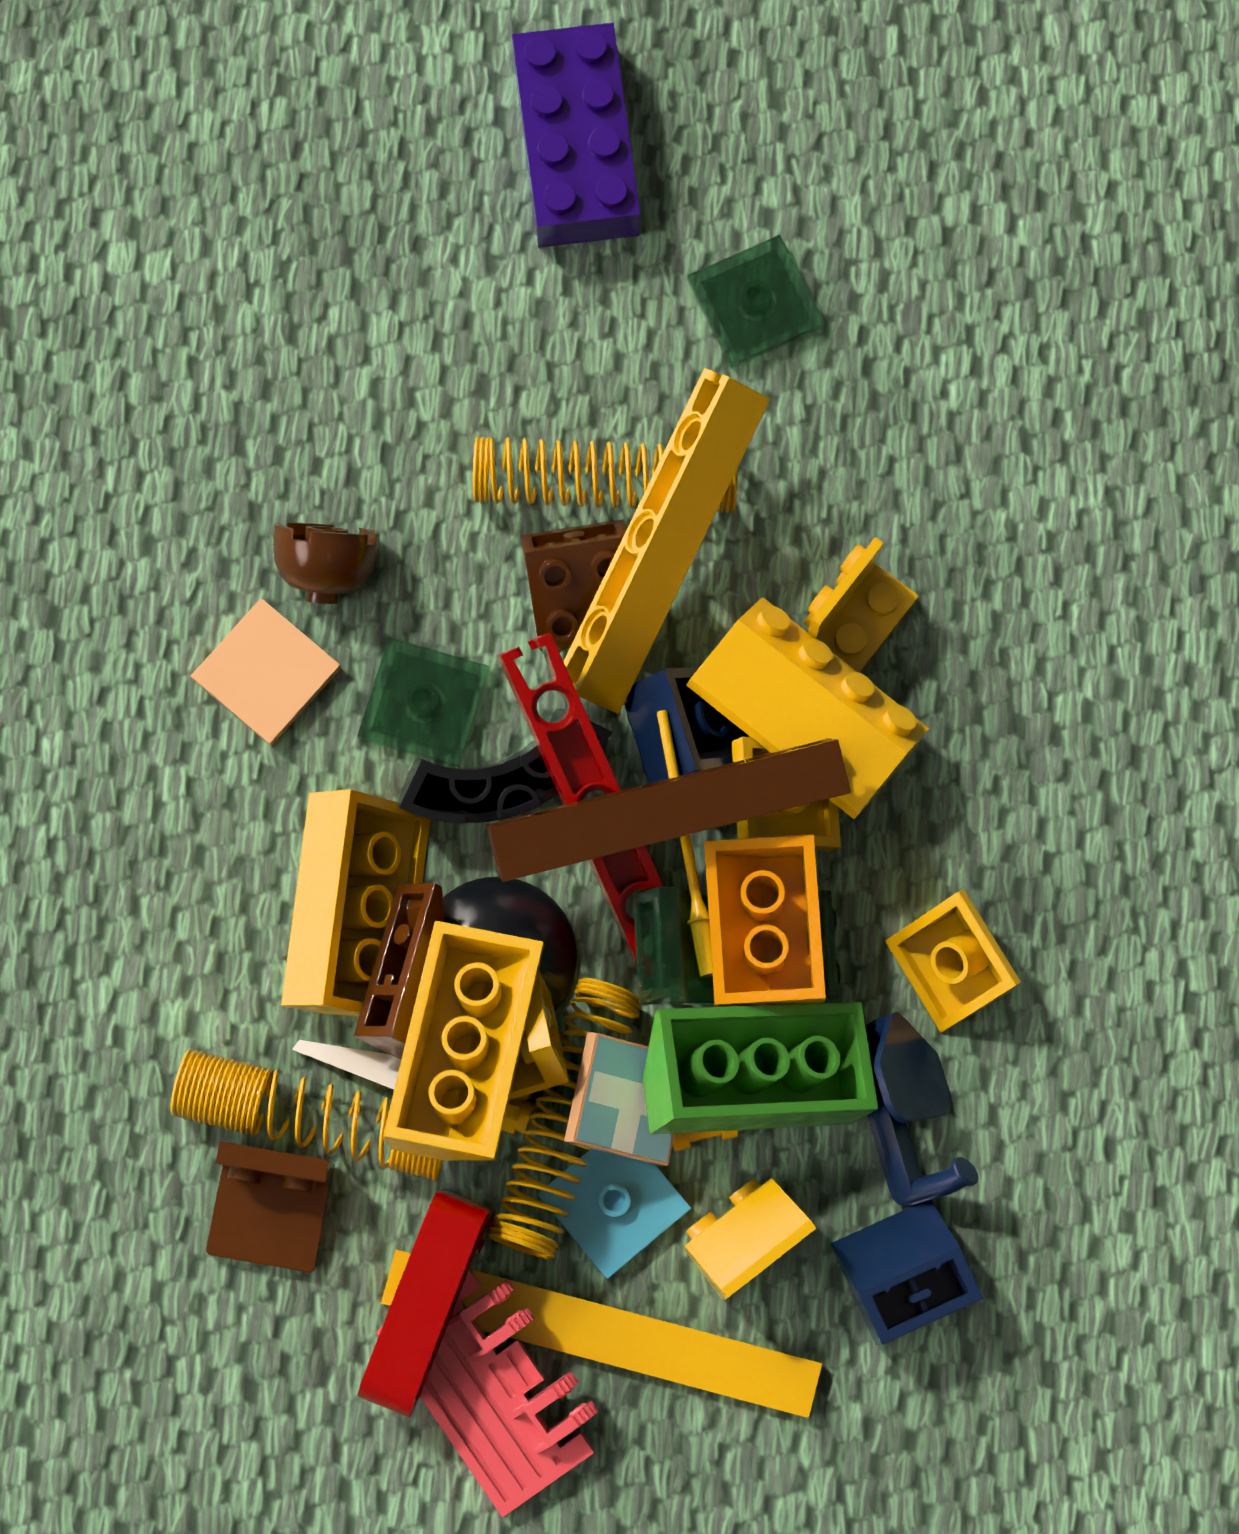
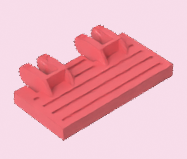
[376,1268,598,1518]

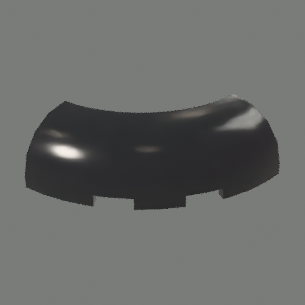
[397,708,613,824]

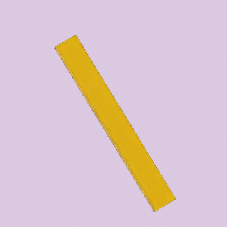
[381,1250,822,1418]

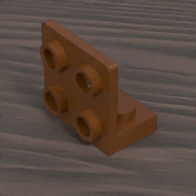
[520,519,627,652]
[206,1141,335,1273]

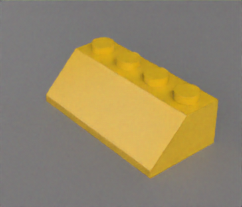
[686,597,929,819]
[281,789,430,1017]
[383,921,544,1161]

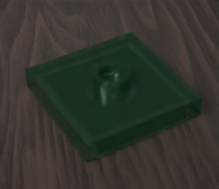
[687,235,824,369]
[357,637,490,768]

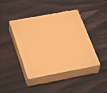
[191,598,341,746]

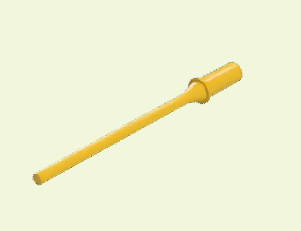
[657,710,713,978]

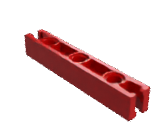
[497,633,694,979]

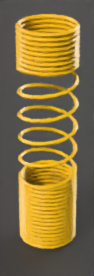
[170,1049,443,1181]

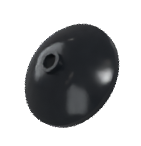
[443,877,577,1011]

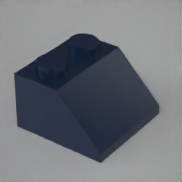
[624,667,750,783]

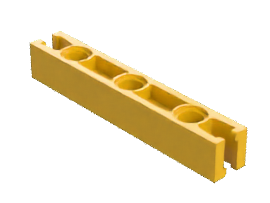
[563,368,771,714]

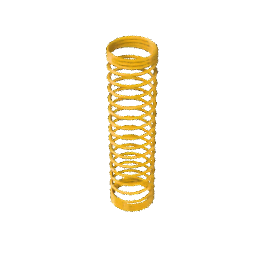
[473,436,738,514]
[488,978,643,1259]

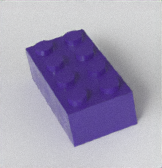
[512,22,640,248]

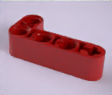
[357,1189,496,1418]

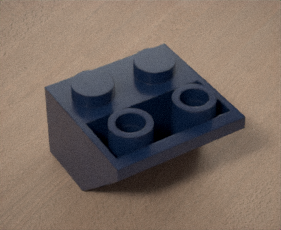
[830,1201,984,1345]

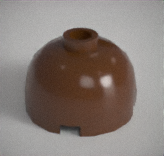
[273,522,380,604]

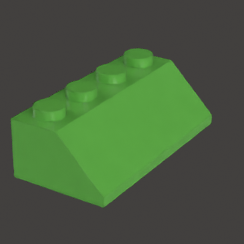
[643,1002,878,1135]

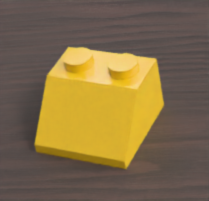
[683,1177,816,1301]

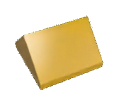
[885,889,1021,1033]

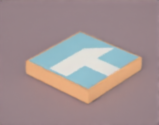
[564,1032,675,1166]

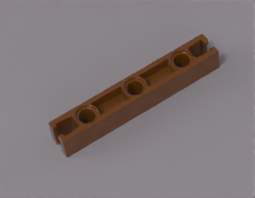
[486,738,851,882]

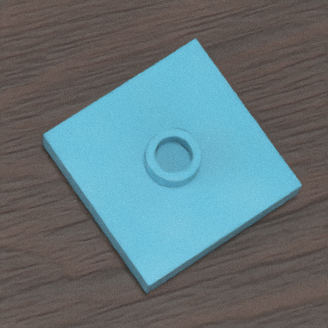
[537,1149,691,1280]

